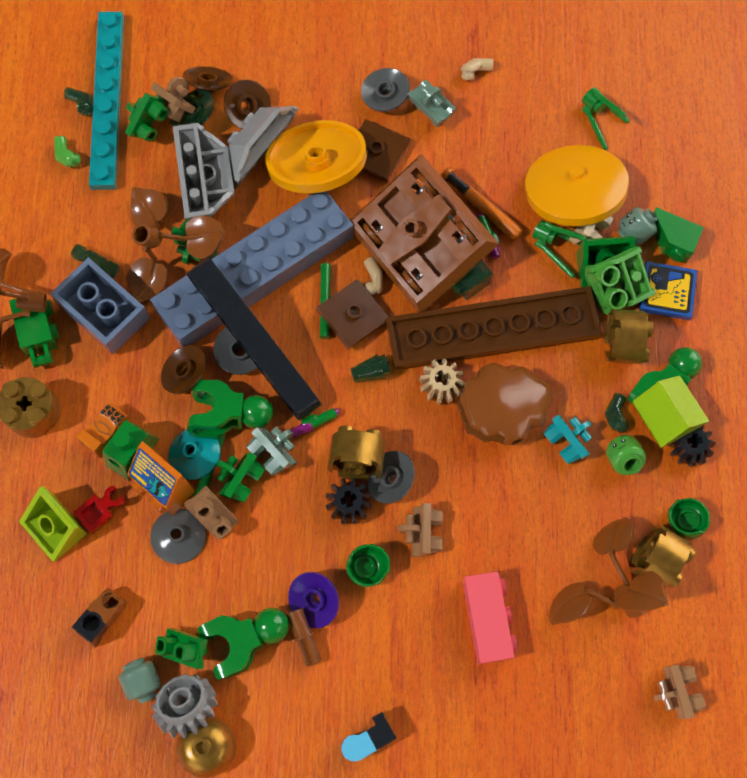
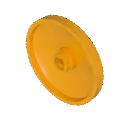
[265,120,367,193]
[525,145,629,226]

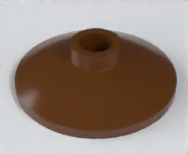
[183,66,233,94]
[224,80,271,129]
[161,345,206,394]

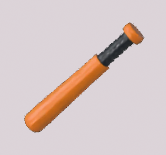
[441,167,522,240]

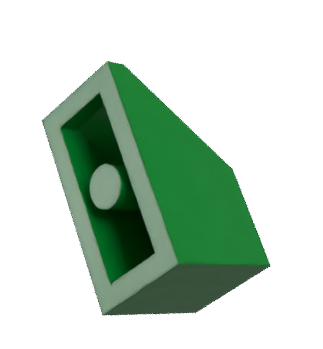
[653,207,704,263]

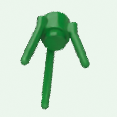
[582,87,629,150]
[532,220,586,278]

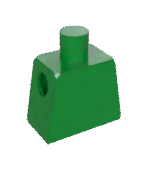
[102,420,159,481]

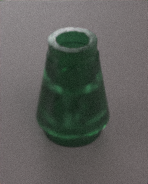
[350,354,391,383]

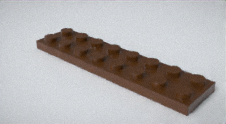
[386,286,602,370]

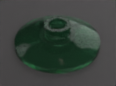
[170,90,214,126]

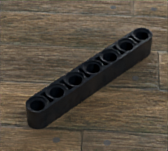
[186,257,321,421]

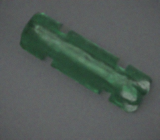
[71,244,120,278]

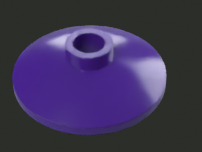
[288,572,339,628]

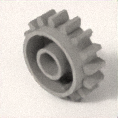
[152,674,218,738]

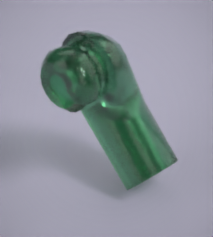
[64,87,93,116]
[605,393,629,433]

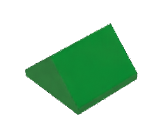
[576,236,636,287]

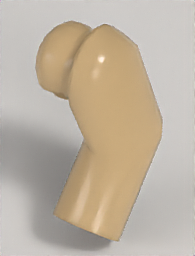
[461,58,493,80]
[364,257,383,296]

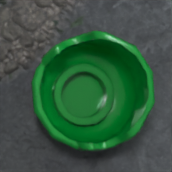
[667,498,711,540]
[346,544,390,587]

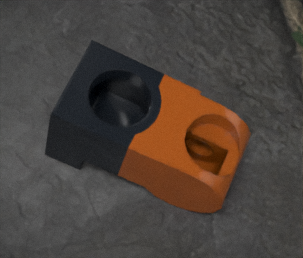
[72,588,127,648]

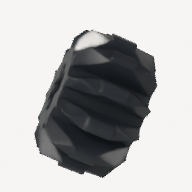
[667,425,716,467]
[326,478,372,525]

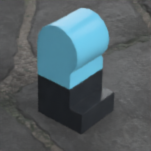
[342,712,396,762]

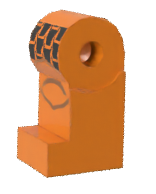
[76,403,130,458]

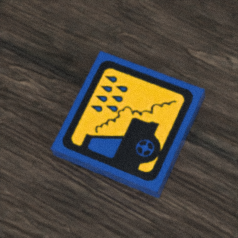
[638,261,697,321]

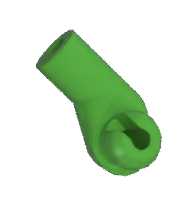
[54,136,81,167]

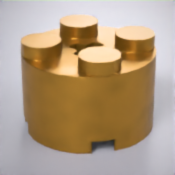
[605,309,653,364]
[0,377,60,438]
[327,425,386,481]
[630,524,696,589]

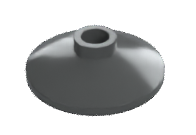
[361,68,410,112]
[213,328,257,375]
[367,451,415,504]
[150,509,206,564]

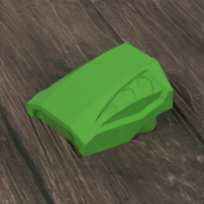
[585,246,656,314]

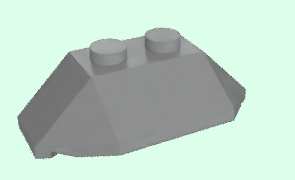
[227,105,299,190]
[173,123,235,220]

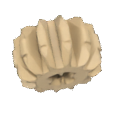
[419,359,465,405]

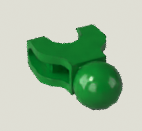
[627,347,702,404]
[187,380,273,439]
[197,607,289,680]

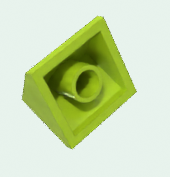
[632,376,709,448]
[19,486,88,562]

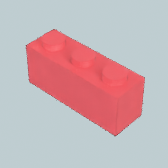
[462,572,518,665]

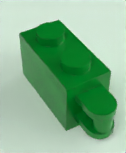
[9,299,60,368]

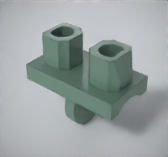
[407,79,456,127]
[247,427,297,475]

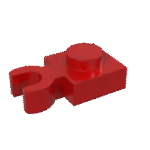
[73,485,127,534]

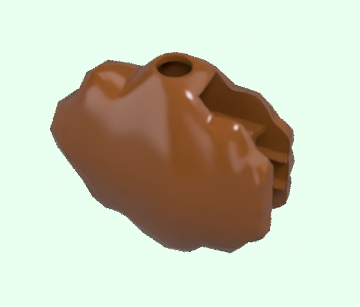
[457,363,553,445]

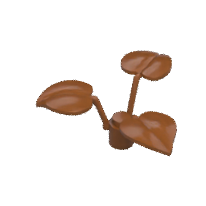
[129,187,225,302]
[0,248,47,369]
[550,517,669,625]

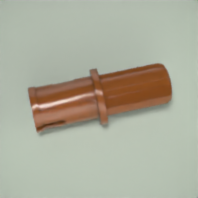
[286,608,321,667]

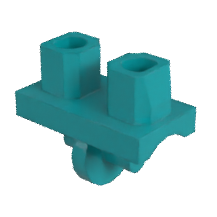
[544,415,592,464]

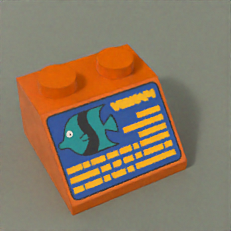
[127,441,195,516]

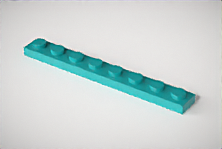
[89,11,124,190]

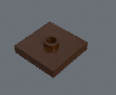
[359,119,410,183]
[316,279,388,350]

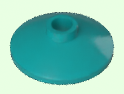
[168,430,221,480]

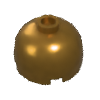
[176,717,236,778]

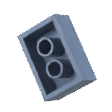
[50,257,150,354]

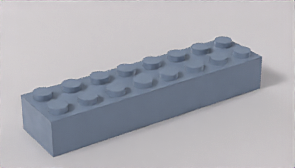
[150,191,353,347]

